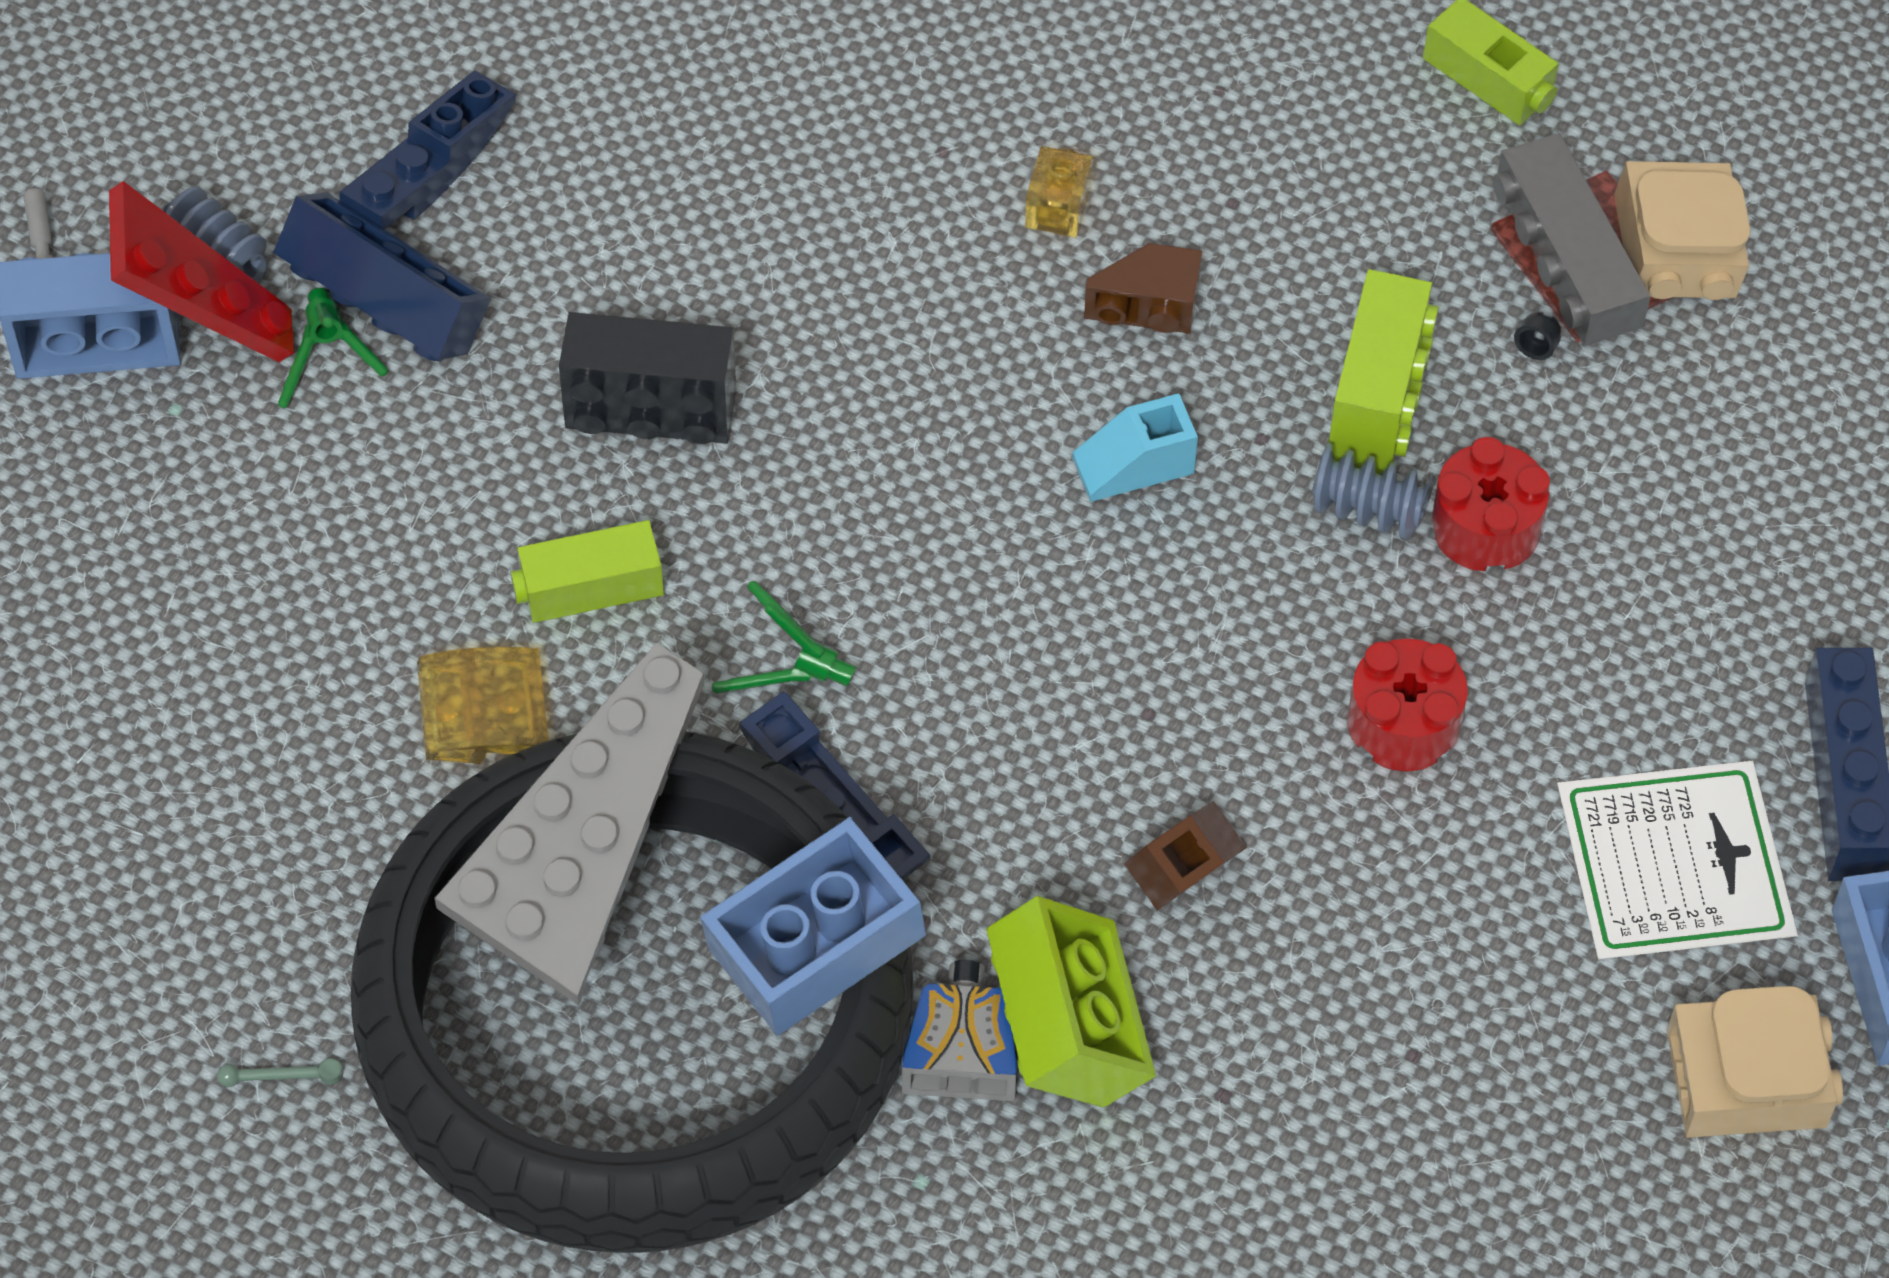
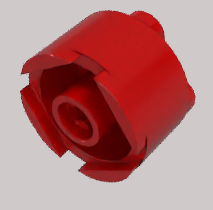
[1432,437,1550,571]
[1347,638,1468,771]

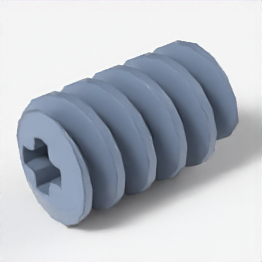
[162,186,268,284]
[1312,442,1435,541]

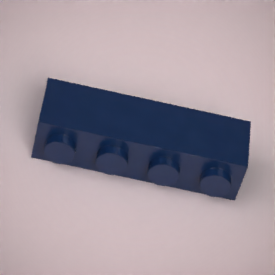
[273,192,491,362]
[1805,648,1889,881]

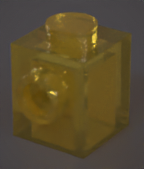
[1025,146,1093,238]

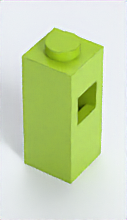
[1423,0,1559,126]
[510,520,664,623]

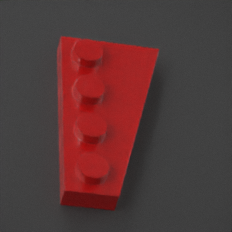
[109,181,294,363]

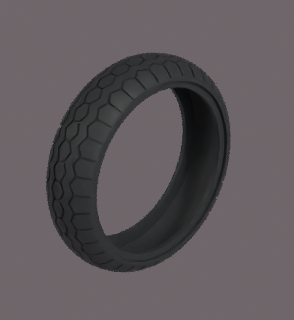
[351,731,913,1253]

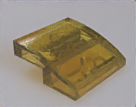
[417,647,549,764]

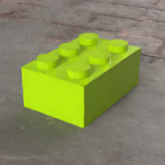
[1329,269,1439,474]
[986,896,1156,1108]

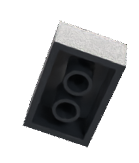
[559,312,736,444]

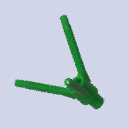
[278,288,388,409]
[712,581,856,693]

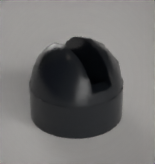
[1514,312,1562,360]

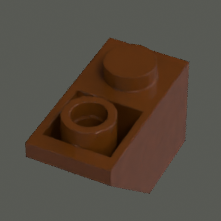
[1084,243,1202,334]
[1124,801,1247,911]

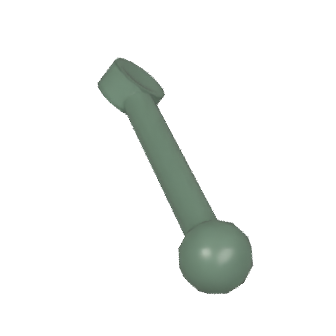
[217,1058,343,1087]

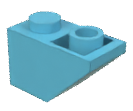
[1072,393,1198,502]

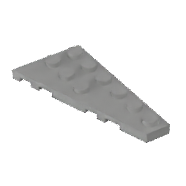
[435,643,704,1006]

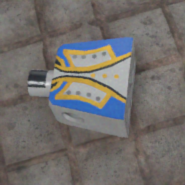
[902,960,1017,1101]

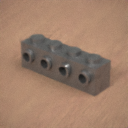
[1493,133,1651,346]

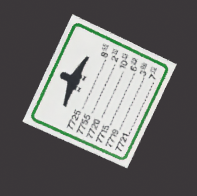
[1557,761,1798,960]

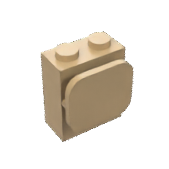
[1614,161,1750,300]
[1667,986,1843,1138]

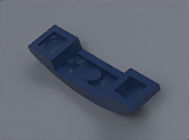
[739,691,931,880]

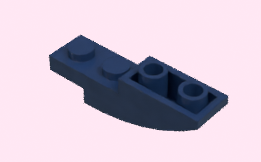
[339,70,516,229]

